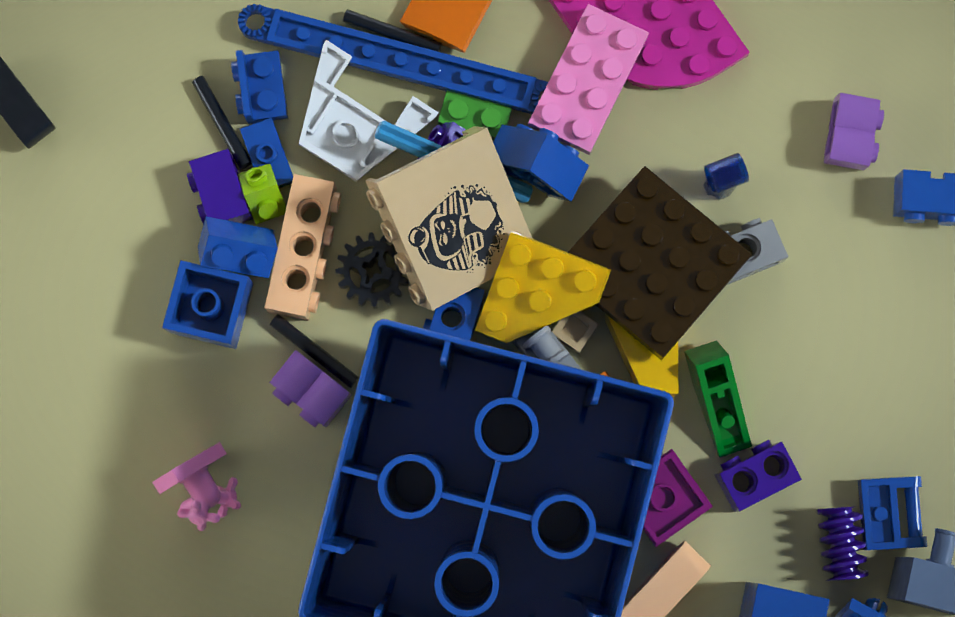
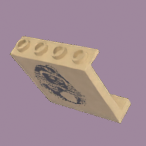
[365,126,533,311]

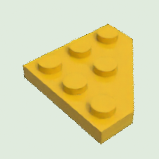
[475,232,611,343]

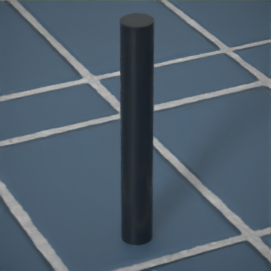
[343,9,442,52]
[192,76,252,169]
[270,314,359,388]

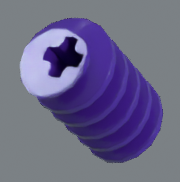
[817,507,869,581]

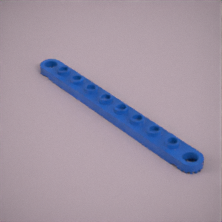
[238,4,548,114]

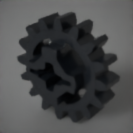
[335,232,409,309]

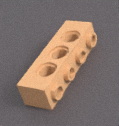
[264,174,341,321]

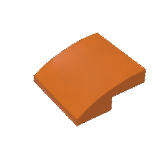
[400,0,492,53]

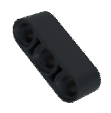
[0,57,56,149]

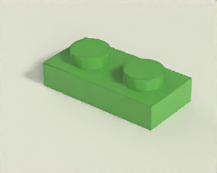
[438,90,512,140]

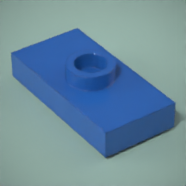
[240,118,293,188]

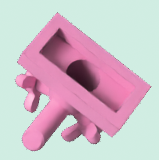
[152,442,241,531]

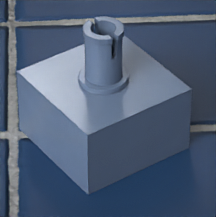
[887,528,955,615]

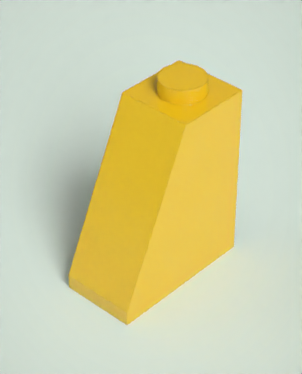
[605,314,679,397]

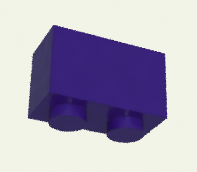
[187,149,253,225]

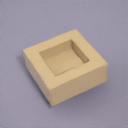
[552,311,599,354]

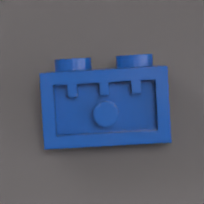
[231,50,288,124]

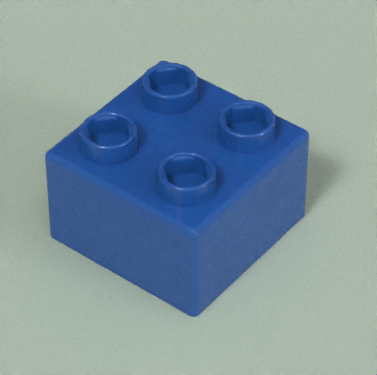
[298,319,674,617]

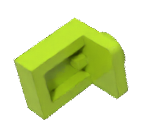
[238,164,286,224]

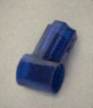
[703,153,749,200]

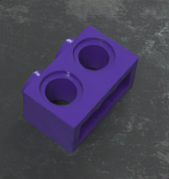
[715,440,802,512]

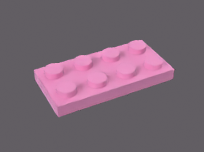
[528,4,649,155]

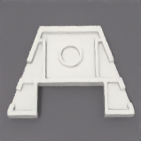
[298,40,439,182]

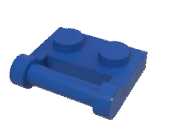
[857,476,928,550]

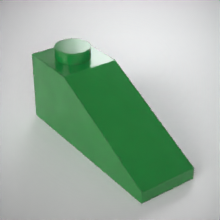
[684,340,752,458]

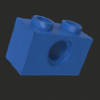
[423,288,485,341]

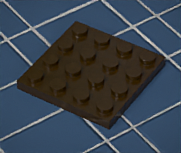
[568,166,752,361]

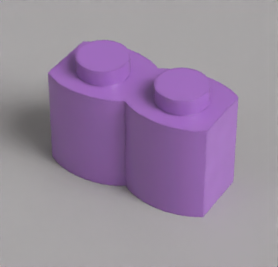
[824,93,884,171]
[269,350,352,428]

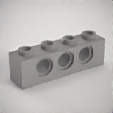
[725,218,788,285]

